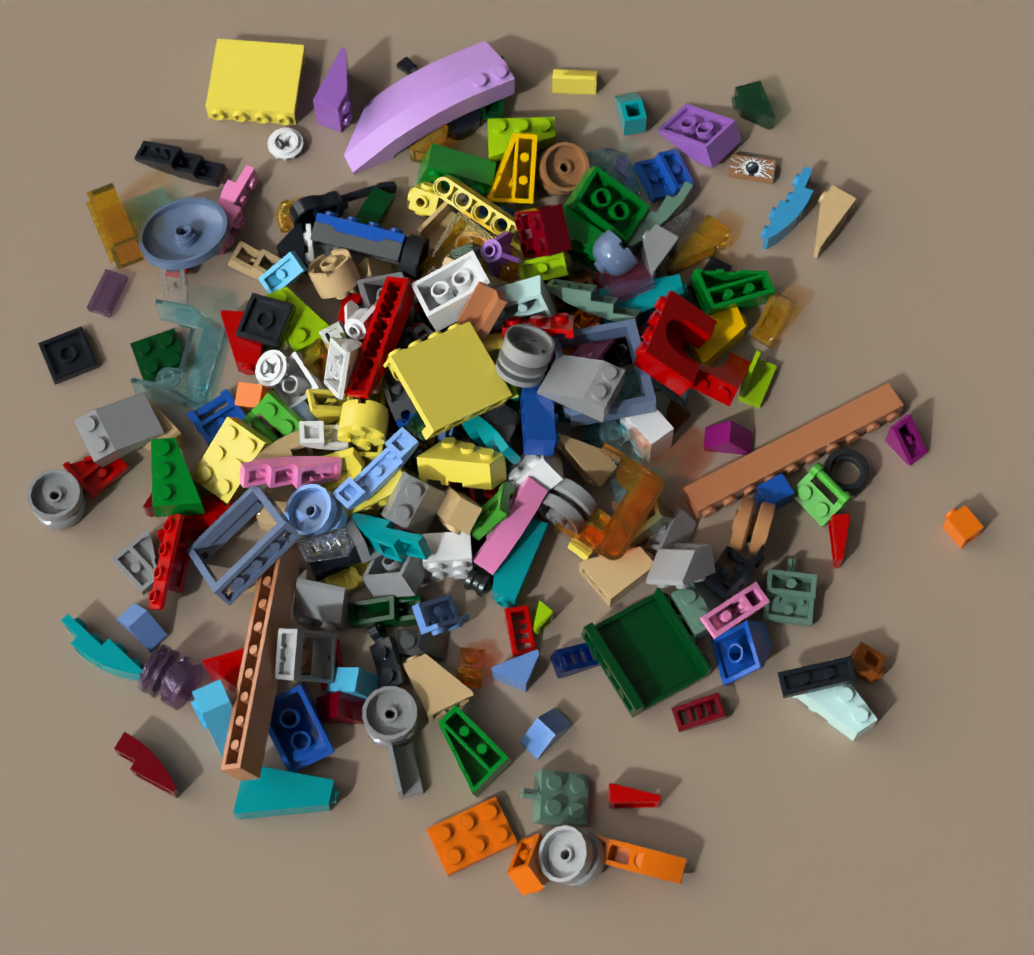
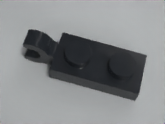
[367,623,408,687]

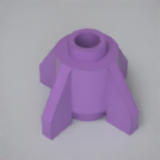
[480,231,524,278]

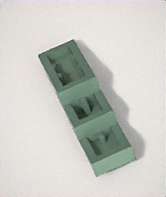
[628,181,693,255]
[546,279,641,324]

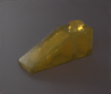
[667,214,731,276]

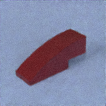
[114,731,180,798]

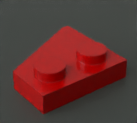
[62,456,130,499]

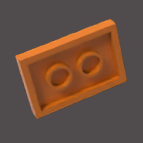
[426,797,517,877]

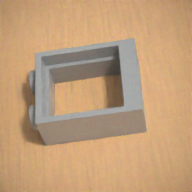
[274,628,337,684]

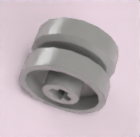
[27,469,87,530]
[537,477,597,536]
[362,686,419,749]
[538,825,605,888]

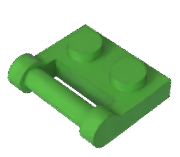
[243,390,304,442]
[792,463,853,527]
[471,482,515,541]

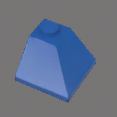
[710,621,772,686]

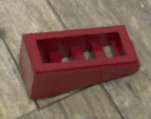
[671,692,728,732]

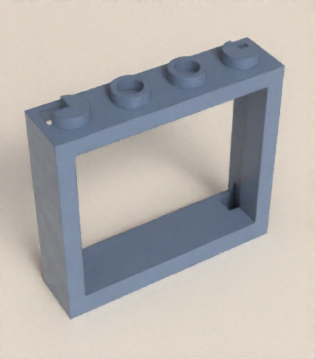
[551,319,657,427]
[186,485,301,606]

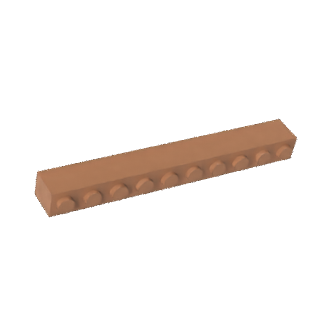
[682,383,904,519]
[220,534,303,781]

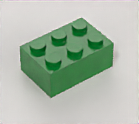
[565,165,650,245]

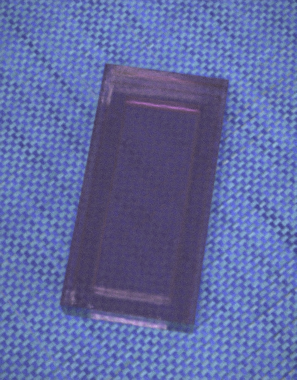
[87,269,128,318]

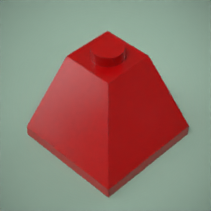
[202,648,244,693]

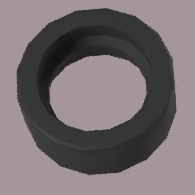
[400,234,430,280]
[824,448,870,495]

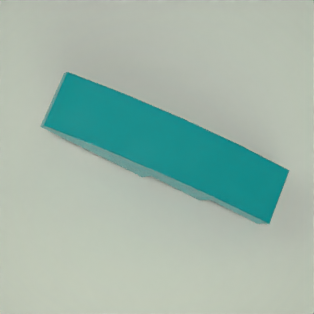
[462,416,521,465]

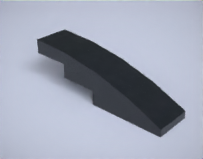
[134,140,228,187]

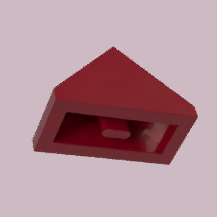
[316,691,366,724]

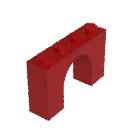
[634,290,717,396]
[666,331,751,407]

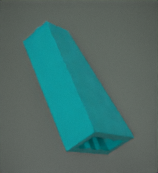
[598,274,688,328]
[492,518,548,608]
[233,767,339,819]

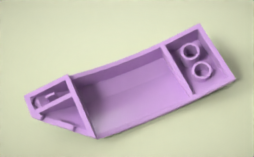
[344,41,515,175]

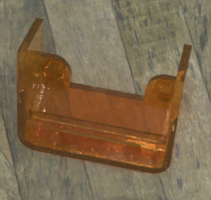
[553,443,664,561]

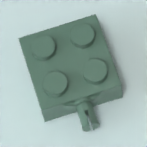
[762,558,817,627]
[520,769,589,827]

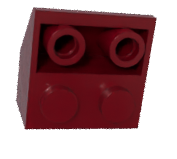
[514,204,572,258]

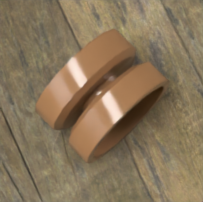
[535,142,590,196]
[729,496,776,553]

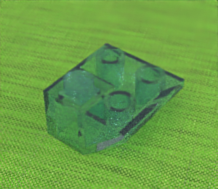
[585,147,641,195]

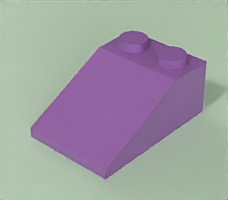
[313,47,352,133]
[658,103,741,168]

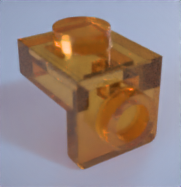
[457,647,485,688]

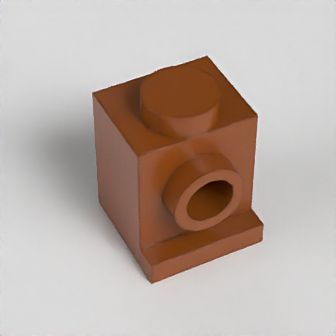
[850,642,887,684]

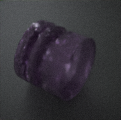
[138,644,203,710]

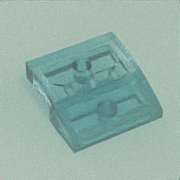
[121,186,170,242]

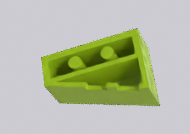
[488,117,556,170]
[265,286,329,358]

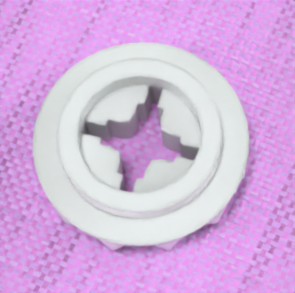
[268,128,304,161]
[255,350,290,387]

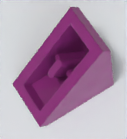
[885,414,928,466]
[703,420,753,455]

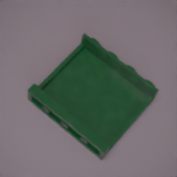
[581,588,712,718]

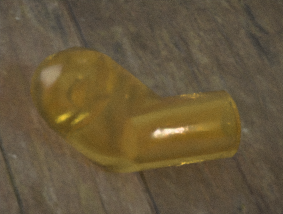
[275,199,294,233]

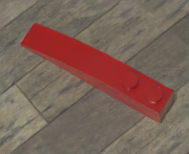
[345,276,415,399]

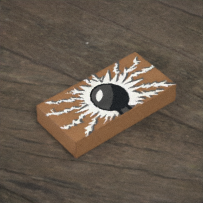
[728,154,776,184]

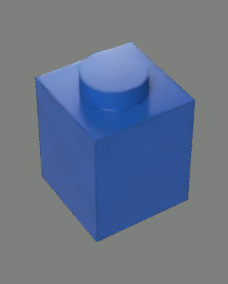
[754,473,794,510]

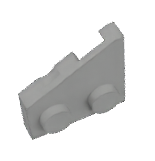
[111,529,158,595]

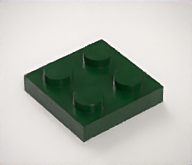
[130,328,190,386]

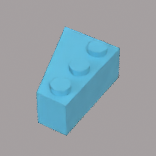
[191,679,233,757]

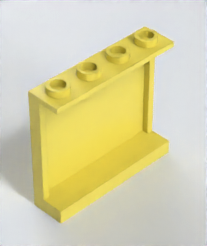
[206,39,307,125]
[383,321,512,440]

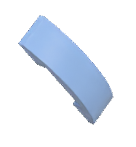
[332,427,419,510]

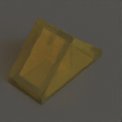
[409,124,449,163]

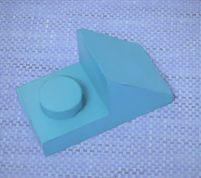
[258,251,308,294]

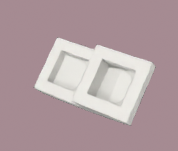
[299,421,348,450]

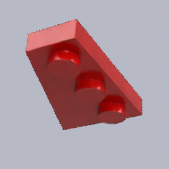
[502,313,574,338]

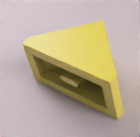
[306,389,353,425]

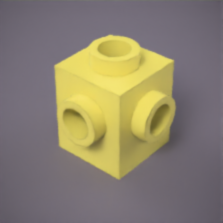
[408,182,445,216]

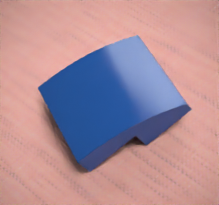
[633,149,695,203]

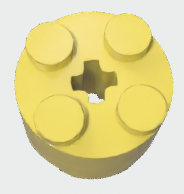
[337,399,389,451]

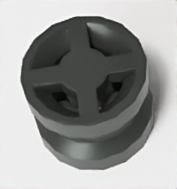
[464,567,492,597]

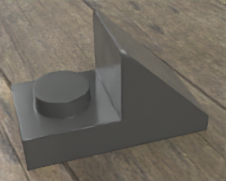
[396,630,446,661]

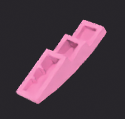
[240,456,342,489]
[472,476,548,575]

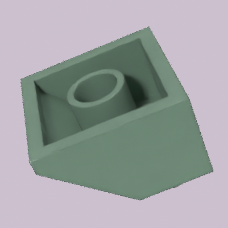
[670,581,725,642]

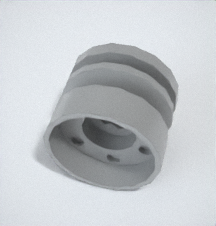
[495,324,555,388]

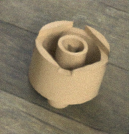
[308,249,362,300]

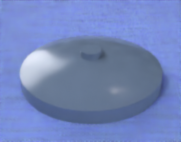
[138,197,230,270]

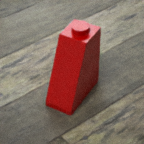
[220,310,266,375]

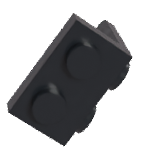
[702,544,766,600]

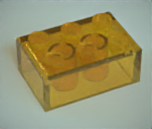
[86,183,144,270]

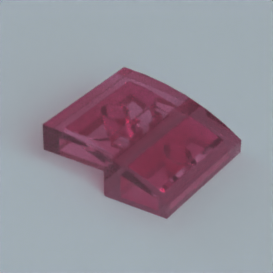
[594,257,655,303]

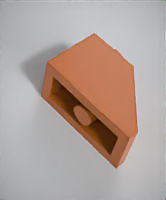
[507,833,548,896]

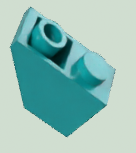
[614,93,647,136]

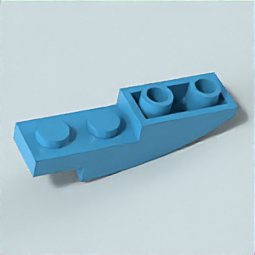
[760,166,813,249]

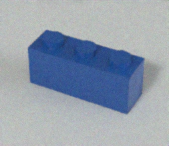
[520,384,560,456]

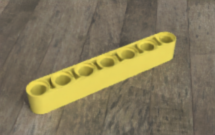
[433,175,572,269]

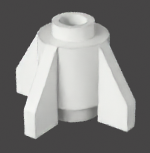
[344,300,378,340]

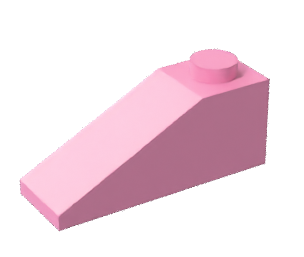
[700,582,770,639]

